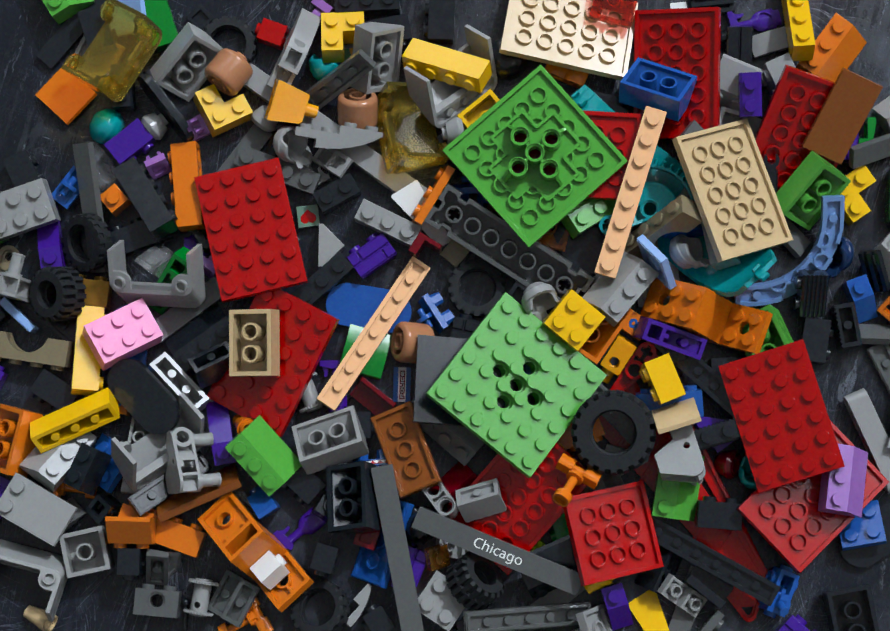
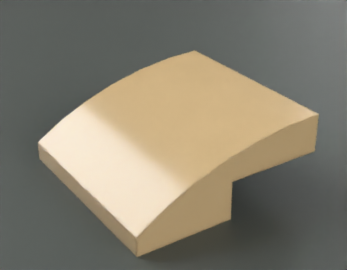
[651,397,702,434]

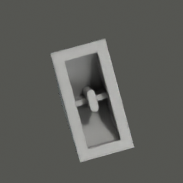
[318,224,345,269]

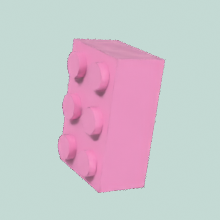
[82,298,163,371]

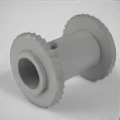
[299,372,324,414]
[183,577,219,617]

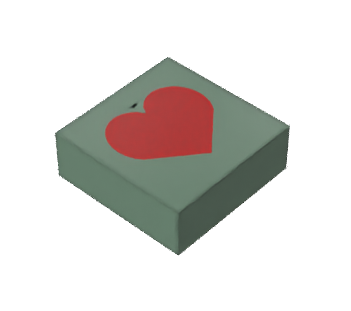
[296,204,320,229]

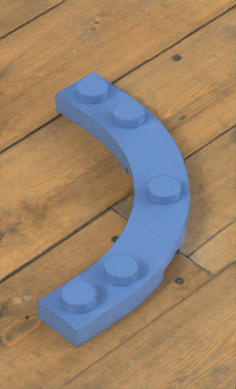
[734,195,845,306]

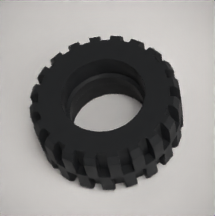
[571,390,656,475]

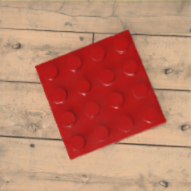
[563,480,664,586]

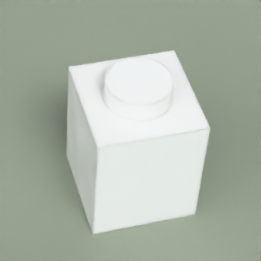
[250,550,290,590]

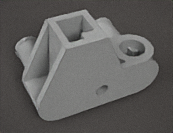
[0,252,32,303]
[654,425,706,486]
[165,427,222,494]

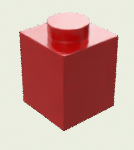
[255,18,289,51]

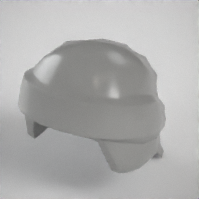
[273,126,310,170]
[669,234,710,269]
[521,282,559,321]

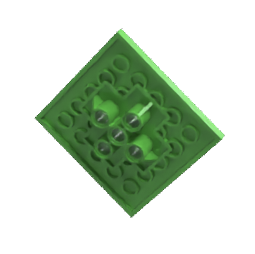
[442,65,628,248]
[425,292,607,478]

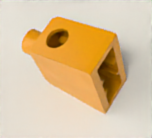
[264,79,319,124]
[600,333,637,384]

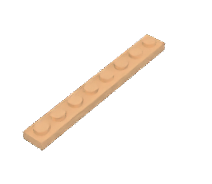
[594,106,667,279]
[316,256,431,412]

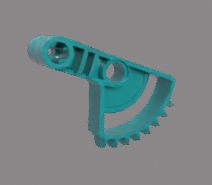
[599,159,694,236]

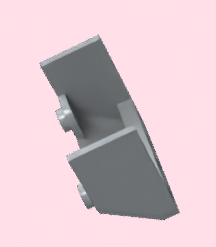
[404,24,497,128]
[107,240,206,308]
[111,392,205,492]
[0,539,68,622]

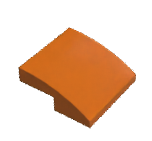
[35,64,98,125]

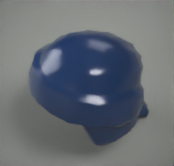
[826,236,854,278]

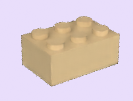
[229,309,280,376]

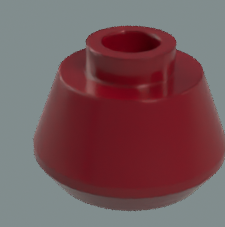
[714,450,742,480]

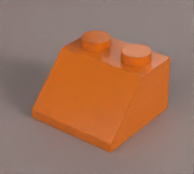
[105,516,156,549]

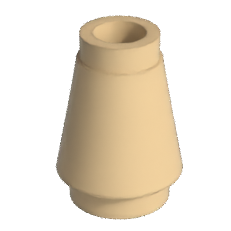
[23,605,58,631]

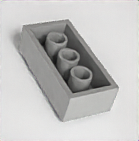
[0,178,61,242]

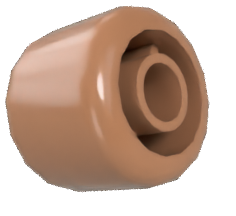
[204,48,253,96]
[337,88,378,129]
[390,321,435,364]

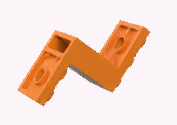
[640,277,773,354]
[197,492,314,613]

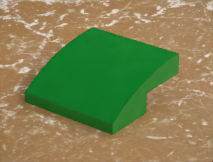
[339,324,391,380]

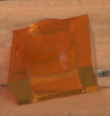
[424,543,451,571]

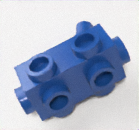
[758,564,800,618]

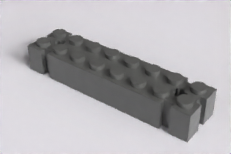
[424,183,595,300]

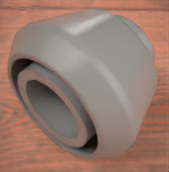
[251,105,278,132]
[141,112,168,140]
[441,117,464,144]

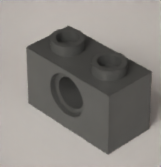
[133,583,182,618]

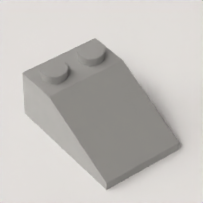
[0,472,78,547]

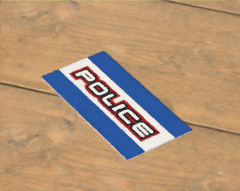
[393,367,411,402]

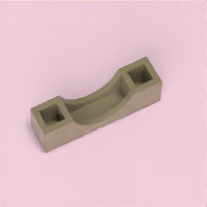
[624,195,703,260]
[0,331,75,371]

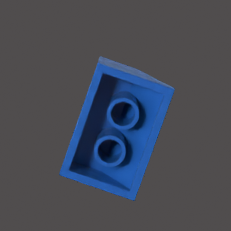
[619,57,697,121]

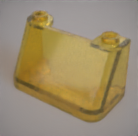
[61,0,162,102]
[376,81,449,174]

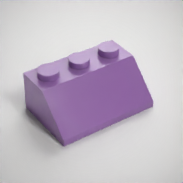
[818,444,868,518]

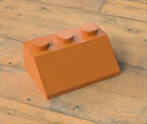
[796,13,867,82]
[578,308,634,365]
[0,403,43,477]

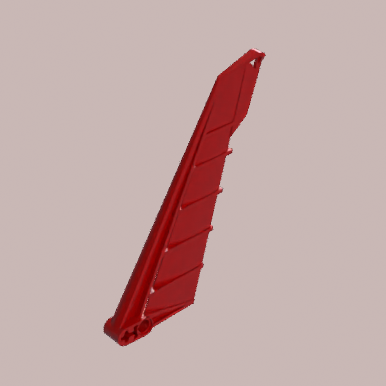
[600,342,768,622]

